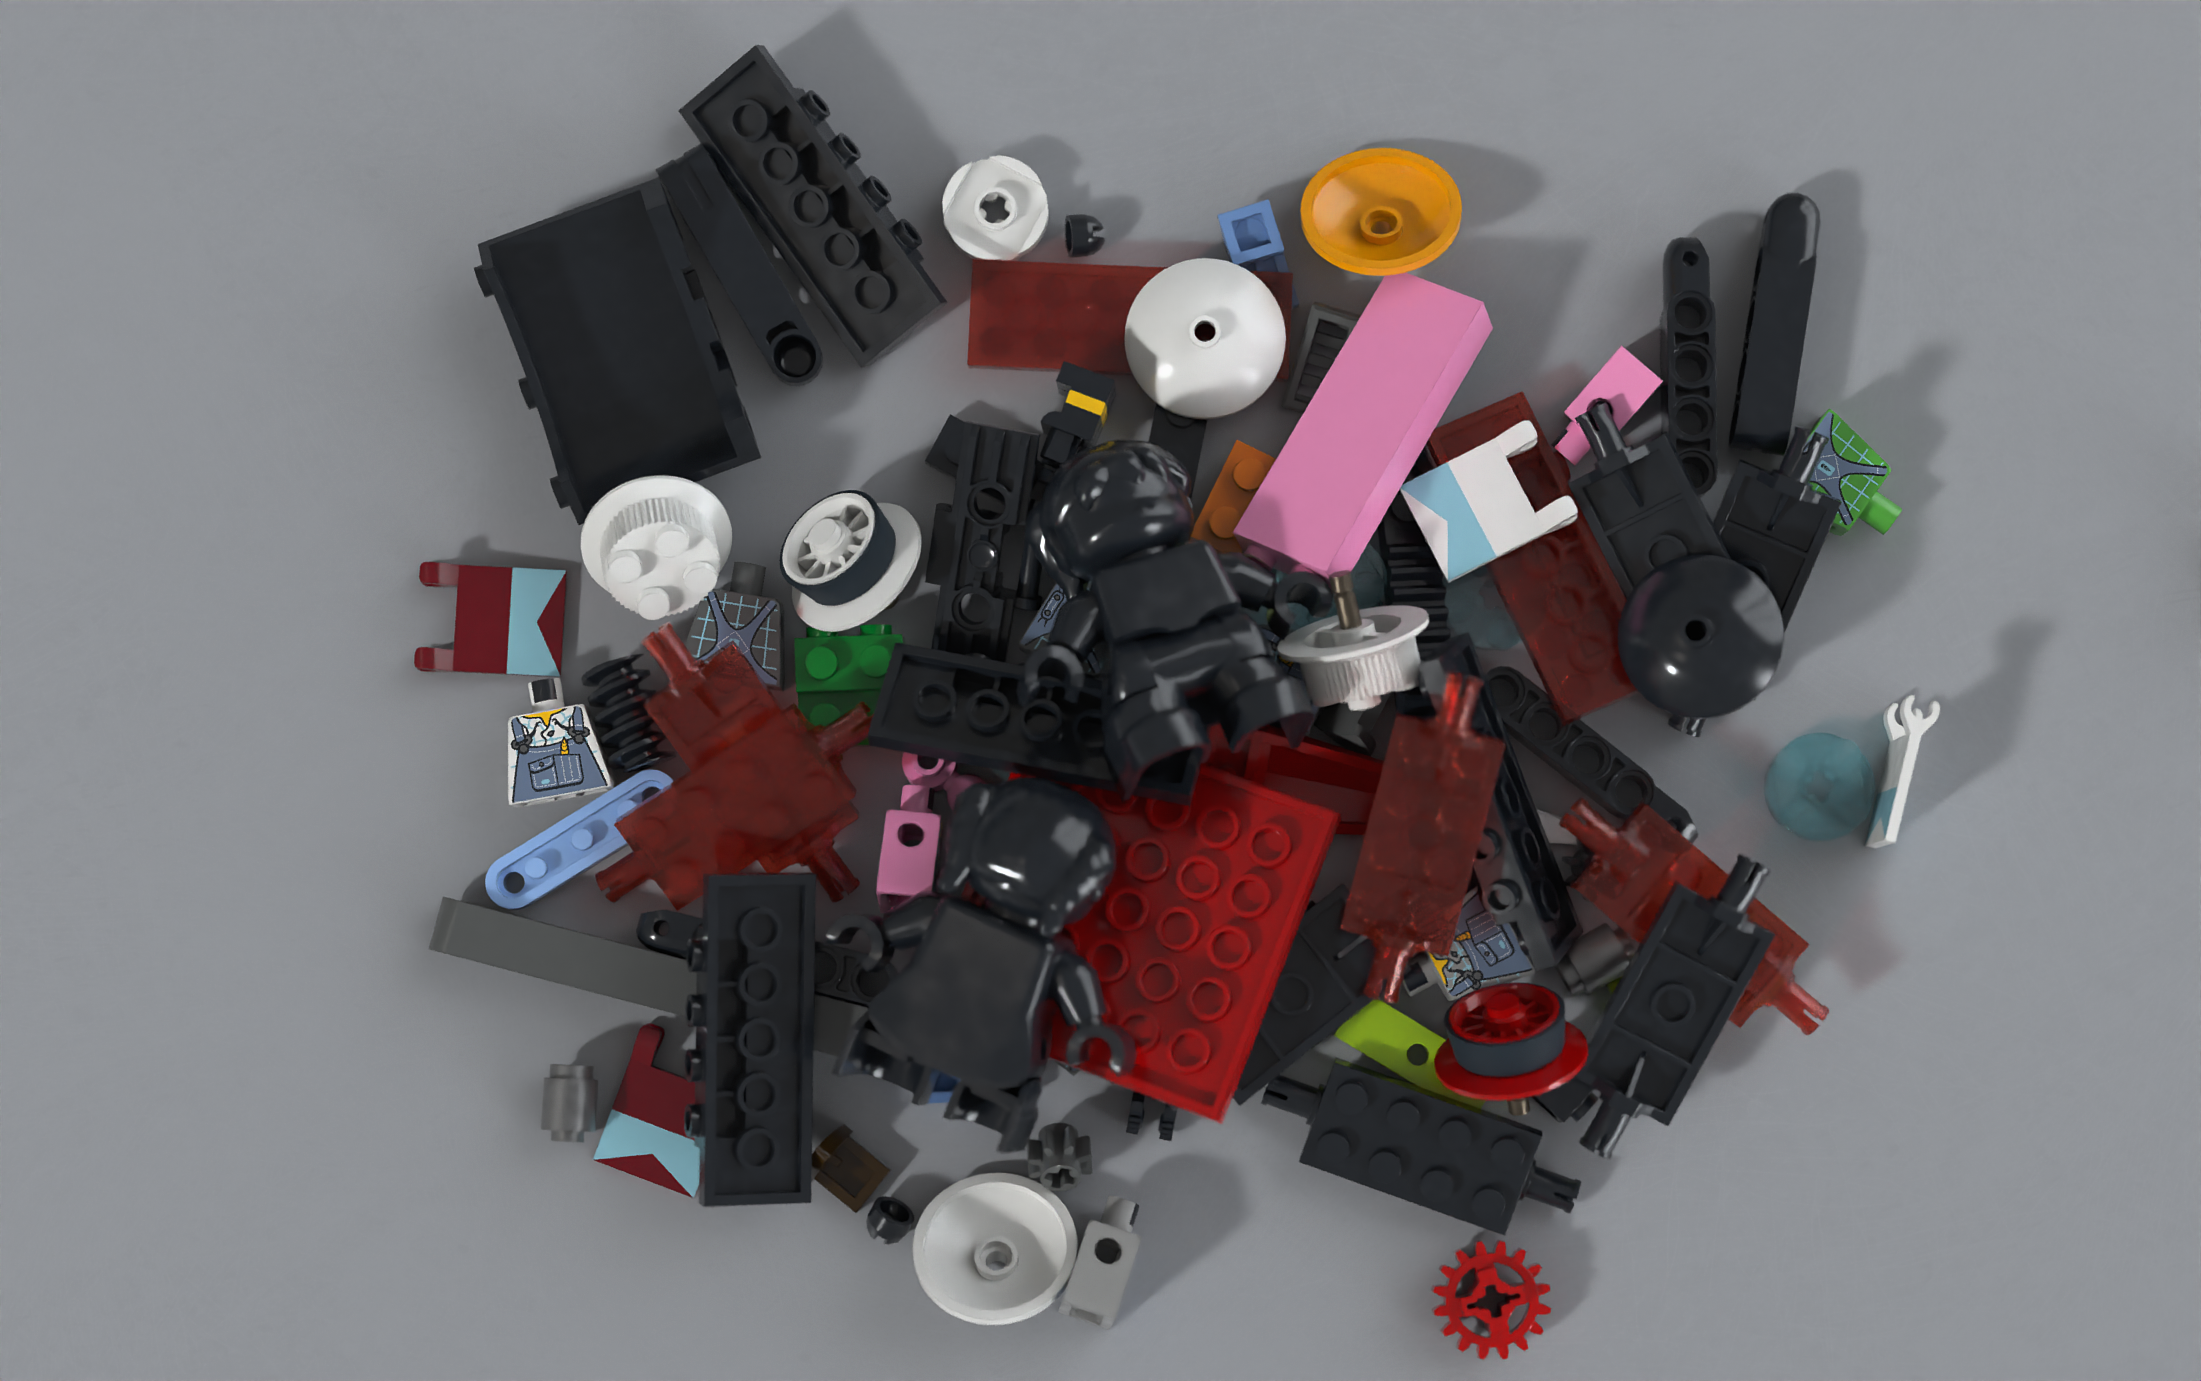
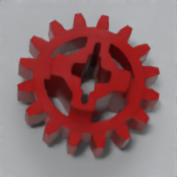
[1431,1240,1551,1360]

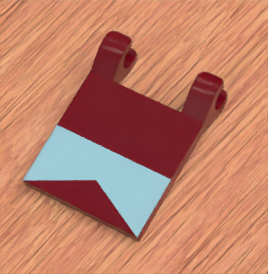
[414,562,567,678]
[593,1023,700,1198]

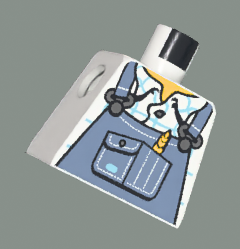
[508,678,617,808]

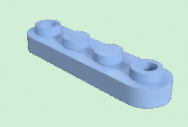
[485,769,680,910]

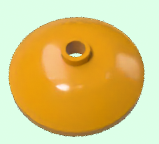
[1300,148,1462,276]

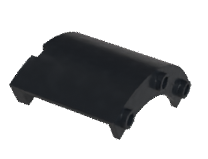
[474,177,761,525]

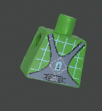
[1803,409,1902,536]

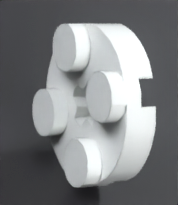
[942,155,1049,265]

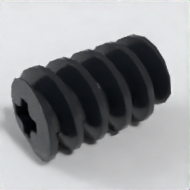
[581,654,677,773]

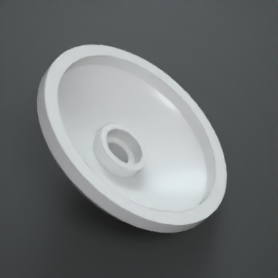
[1124,258,1286,419]
[913,1173,1078,1325]

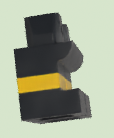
[1040,361,1116,469]

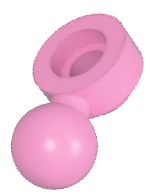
[902,752,986,810]

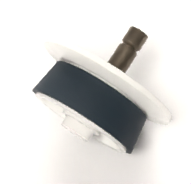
[780,490,922,632]

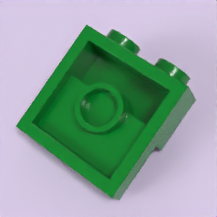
[794,624,905,749]

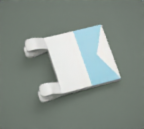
[1399,420,1578,583]
[1865,695,1940,848]

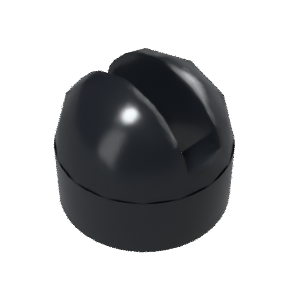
[1065,214,1105,258]
[866,1196,914,1245]

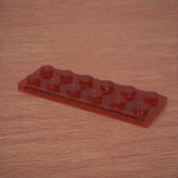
[967,259,1293,382]

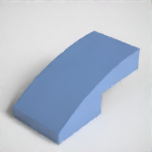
[1217,199,1299,312]

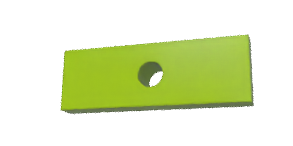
[1333,998,1486,1109]

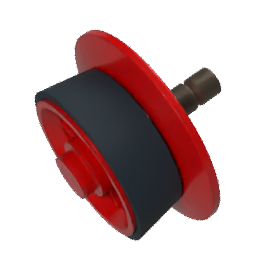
[1434,982,1589,1116]

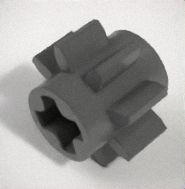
[1027,1123,1093,1191]

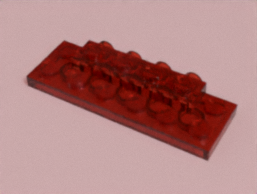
[1426,391,1639,726]

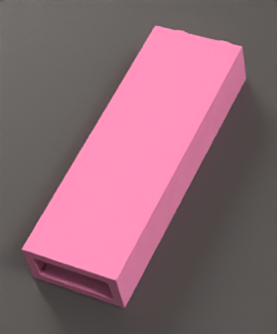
[1233,272,1493,590]

